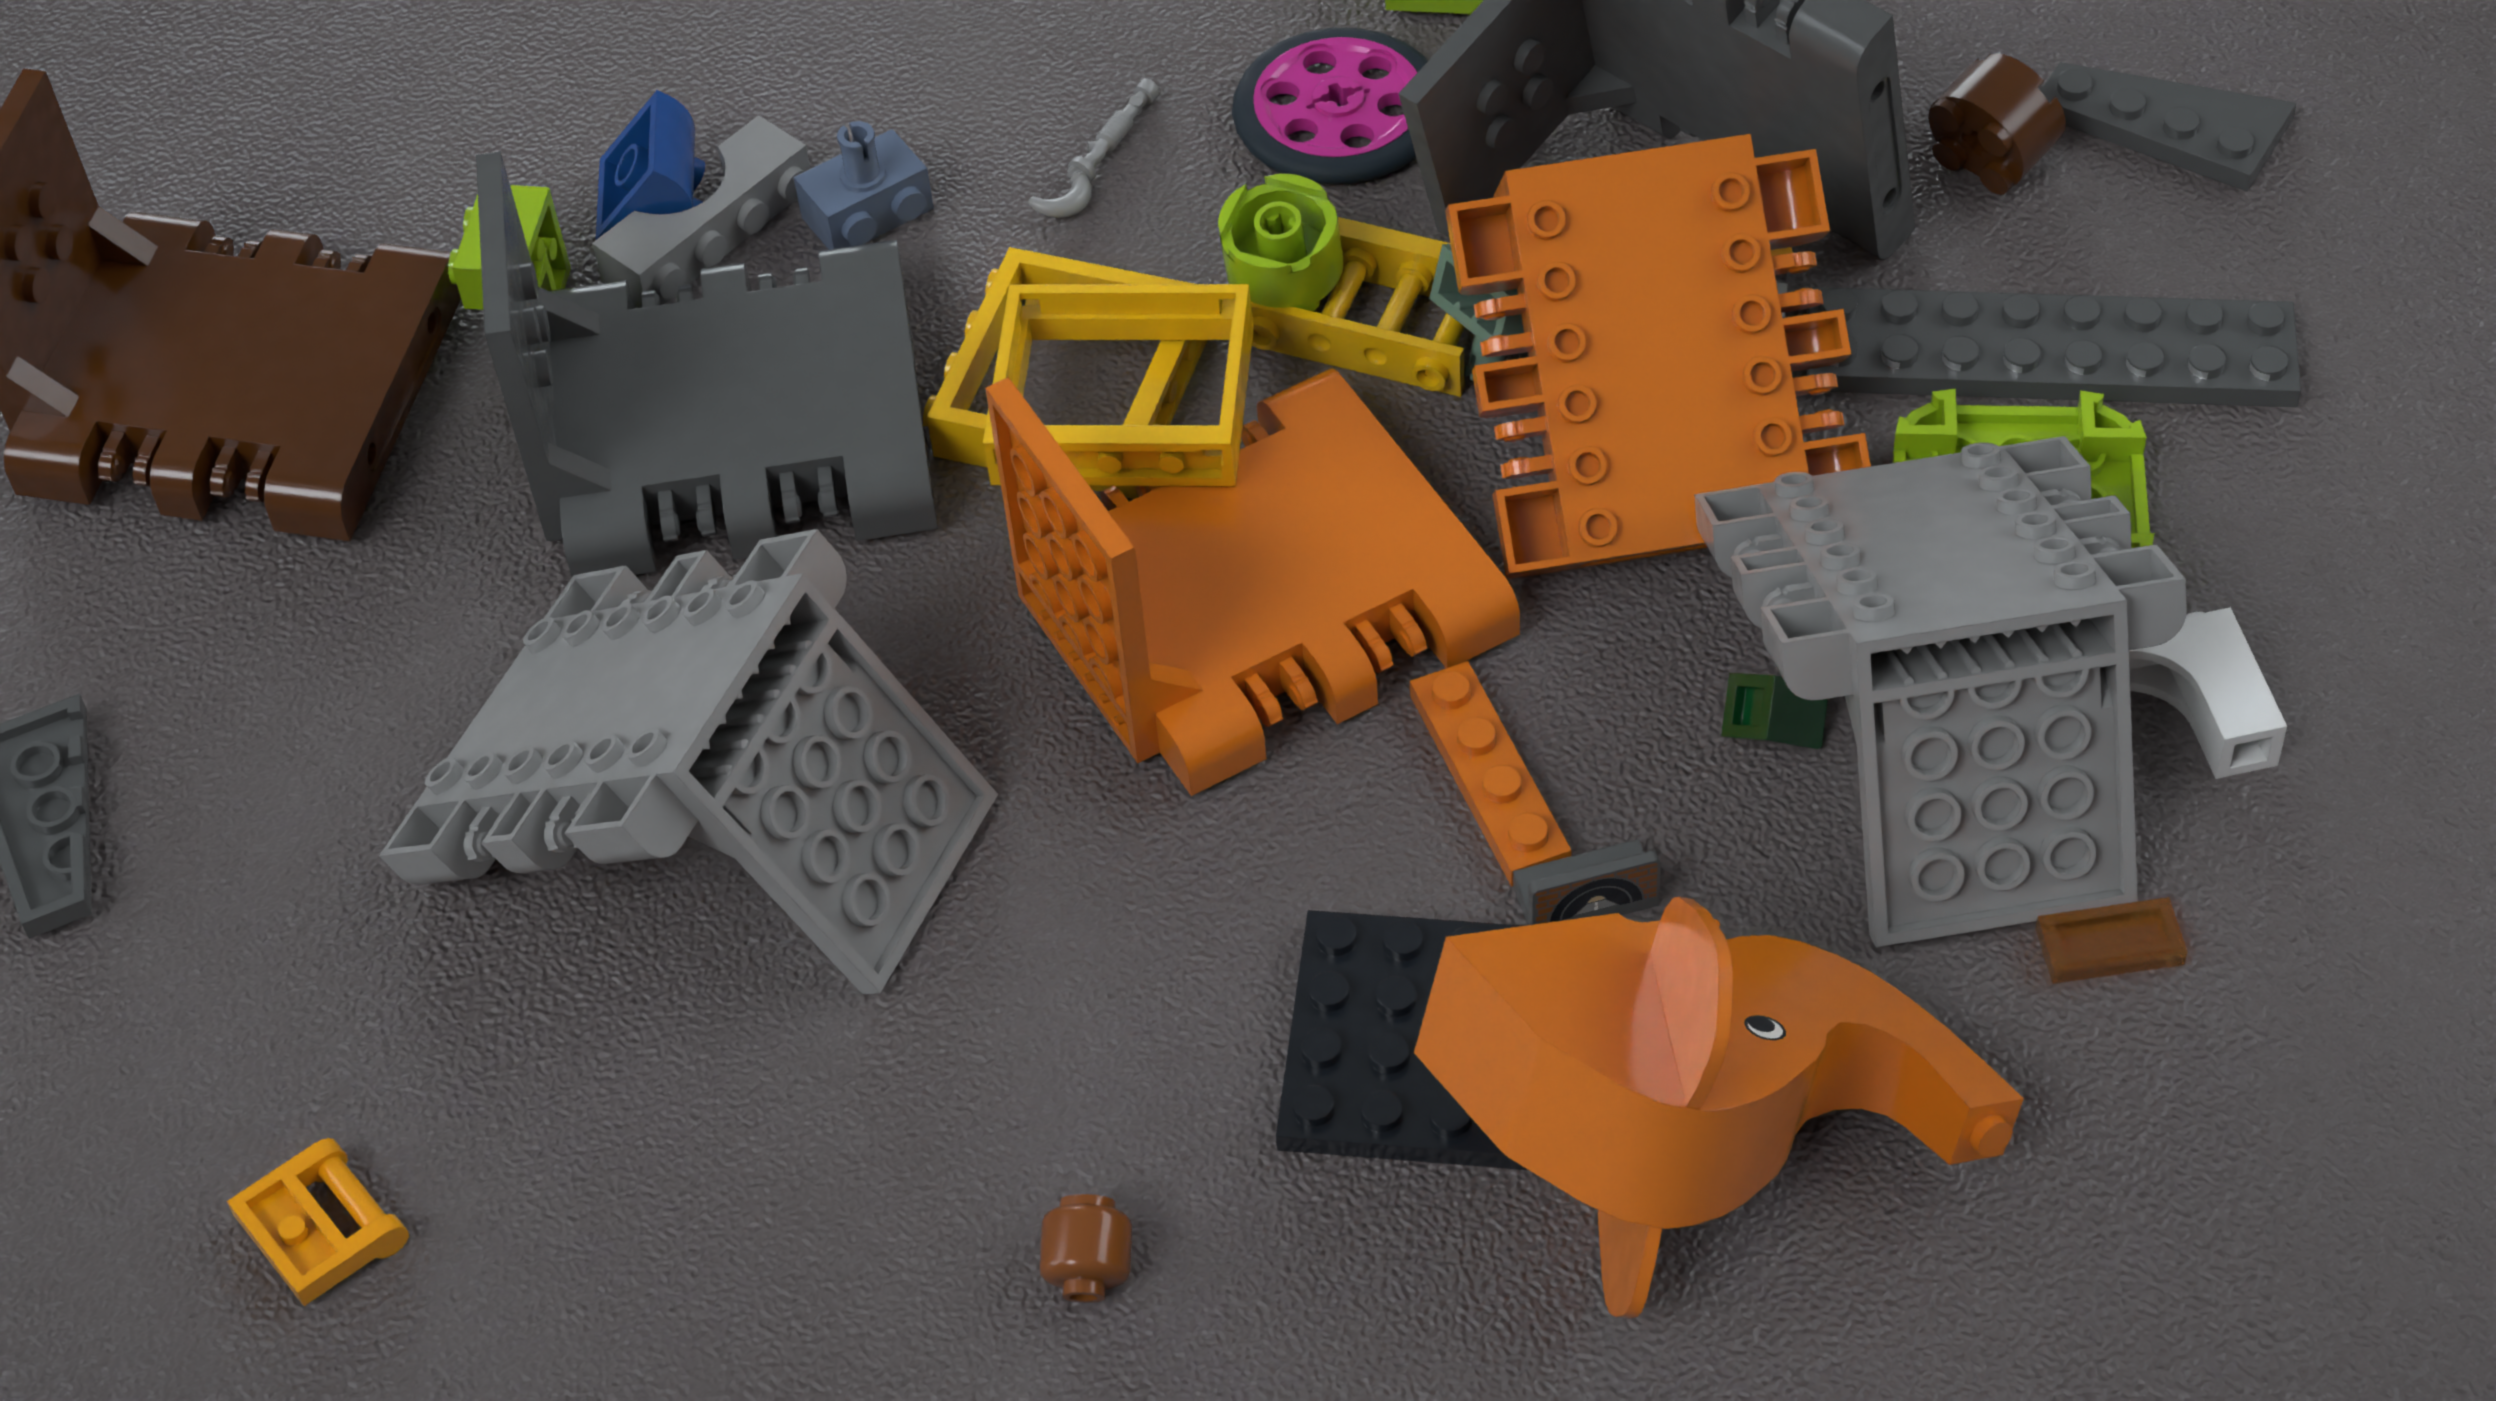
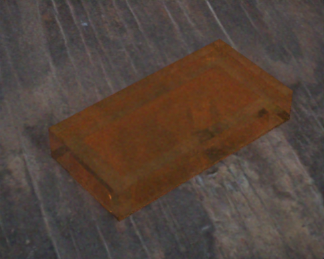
[2035,897,2188,984]

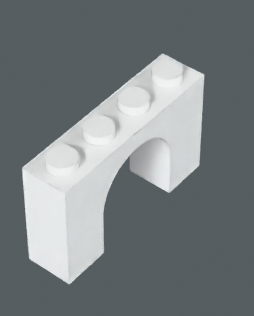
[2129,607,2287,779]

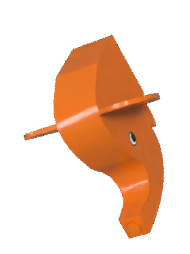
[1414,897,2024,1319]

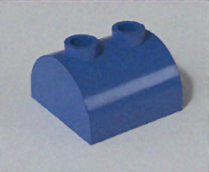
[595,90,705,240]

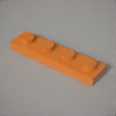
[1410,661,1572,887]

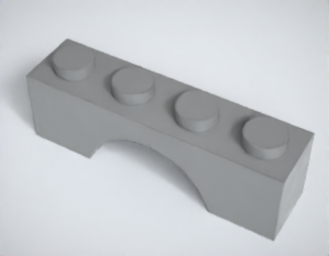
[592,115,811,308]

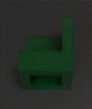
[1721,673,1828,749]

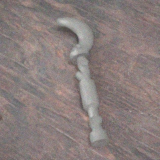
[1028,79,1159,218]

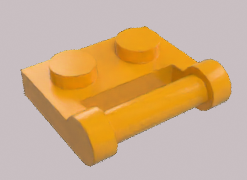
[227,1138,409,1306]

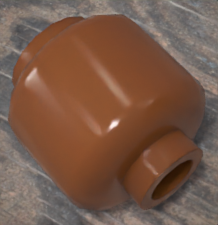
[1039,1194,1132,1303]

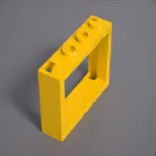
[923,247,1207,499]
[983,284,1254,486]

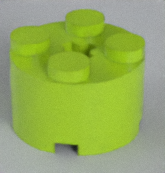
[1218,174,1344,311]

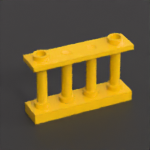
[1251,217,1465,397]

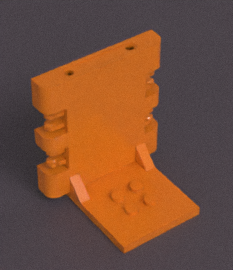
[1445,134,1871,578]
[985,368,1520,796]

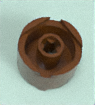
[1929,53,2066,195]

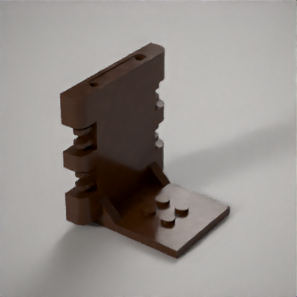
[0,68,461,542]

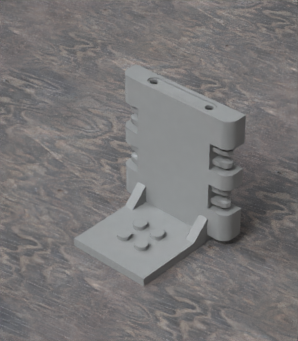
[1694,436,2187,947]
[379,529,998,994]

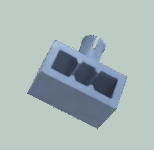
[794,121,934,250]

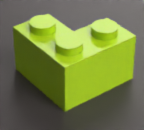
[448,185,571,310]

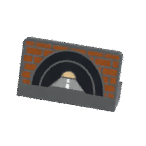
[1513,839,1661,925]

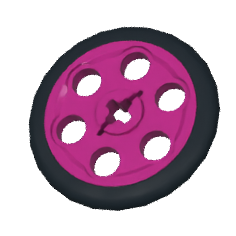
[1232,28,1428,184]

